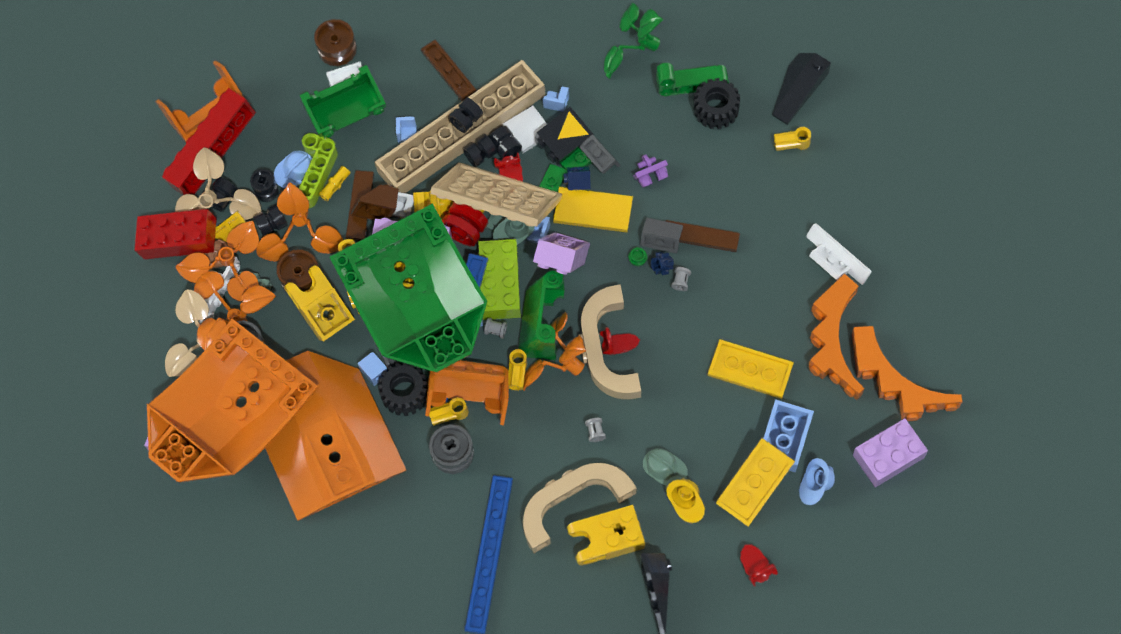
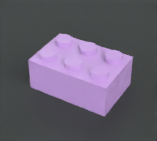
[853,419,928,487]

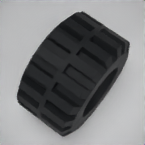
[693,78,740,129]
[378,363,428,416]

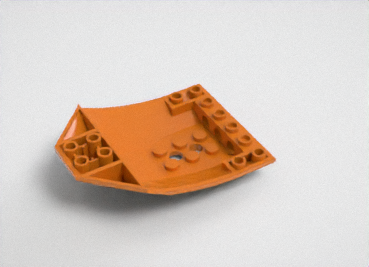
[147,319,318,482]
[265,351,407,521]

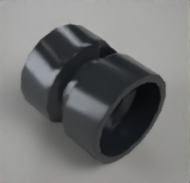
[448,98,483,133]
[489,126,522,159]
[462,134,497,167]
[250,169,279,202]
[211,177,238,212]
[253,204,288,237]

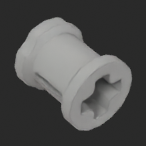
[671,267,691,291]
[484,318,508,339]
[585,418,606,442]

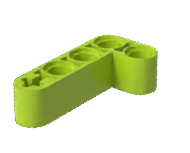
[299,133,338,208]

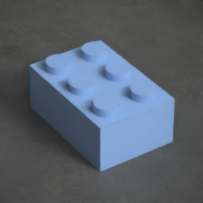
[763,400,814,473]

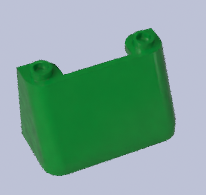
[300,65,386,139]
[519,271,565,360]

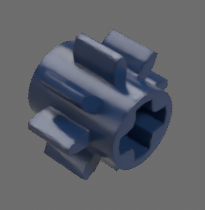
[651,252,674,275]

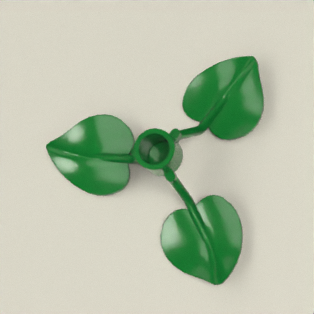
[604,3,663,79]

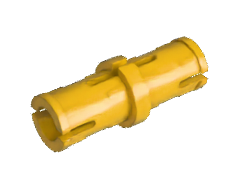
[319,166,351,202]

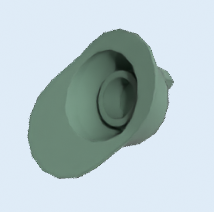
[493,217,535,245]
[643,448,688,487]

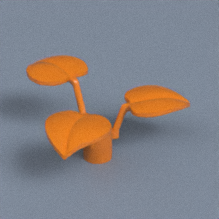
[256,182,343,261]
[176,221,259,302]
[194,271,276,351]
[523,312,586,391]

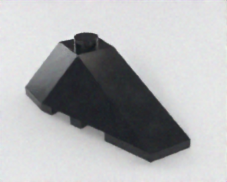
[772,53,831,125]
[640,553,672,634]

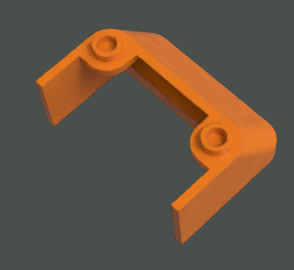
[155,61,244,142]
[425,361,509,425]

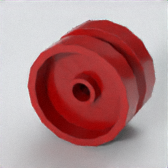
[442,202,489,246]

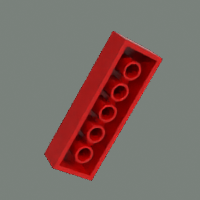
[162,88,256,195]

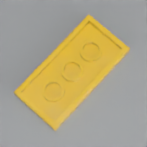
[553,187,633,233]
[708,339,794,399]
[716,438,795,527]

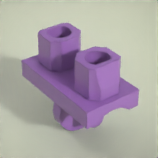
[633,154,668,188]

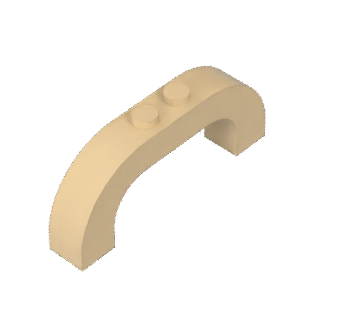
[579,285,641,399]
[523,463,636,554]

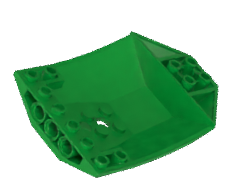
[329,203,488,373]

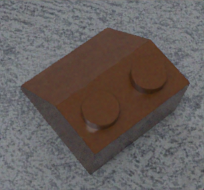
[351,184,399,221]

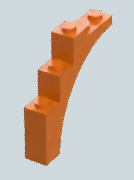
[808,273,864,400]
[851,326,962,421]

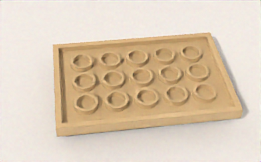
[430,162,562,227]

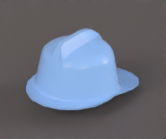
[274,151,312,188]
[799,458,835,505]

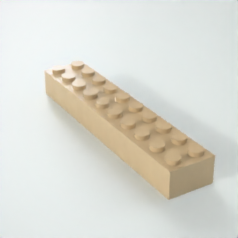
[375,60,545,193]

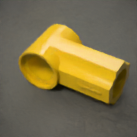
[774,127,811,151]
[413,192,431,212]
[508,349,527,391]
[430,397,469,426]

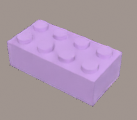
[533,232,590,275]

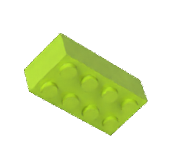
[479,239,521,320]

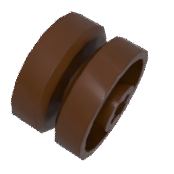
[314,19,357,66]
[277,250,319,293]

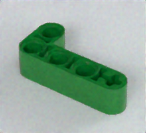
[656,63,729,96]

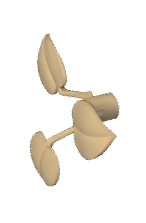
[175,148,262,220]
[165,289,209,377]

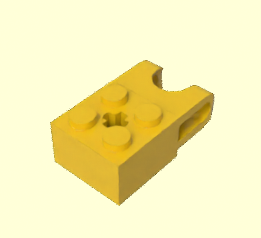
[284,265,355,342]
[567,505,645,565]

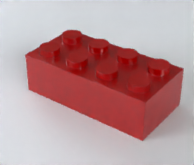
[134,209,216,259]

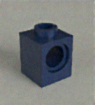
[564,167,591,190]

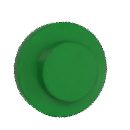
[628,248,647,266]

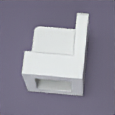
[392,192,415,218]

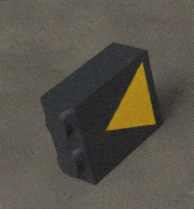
[535,107,594,166]

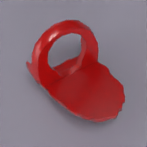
[494,153,523,182]
[600,327,640,355]
[740,545,778,586]

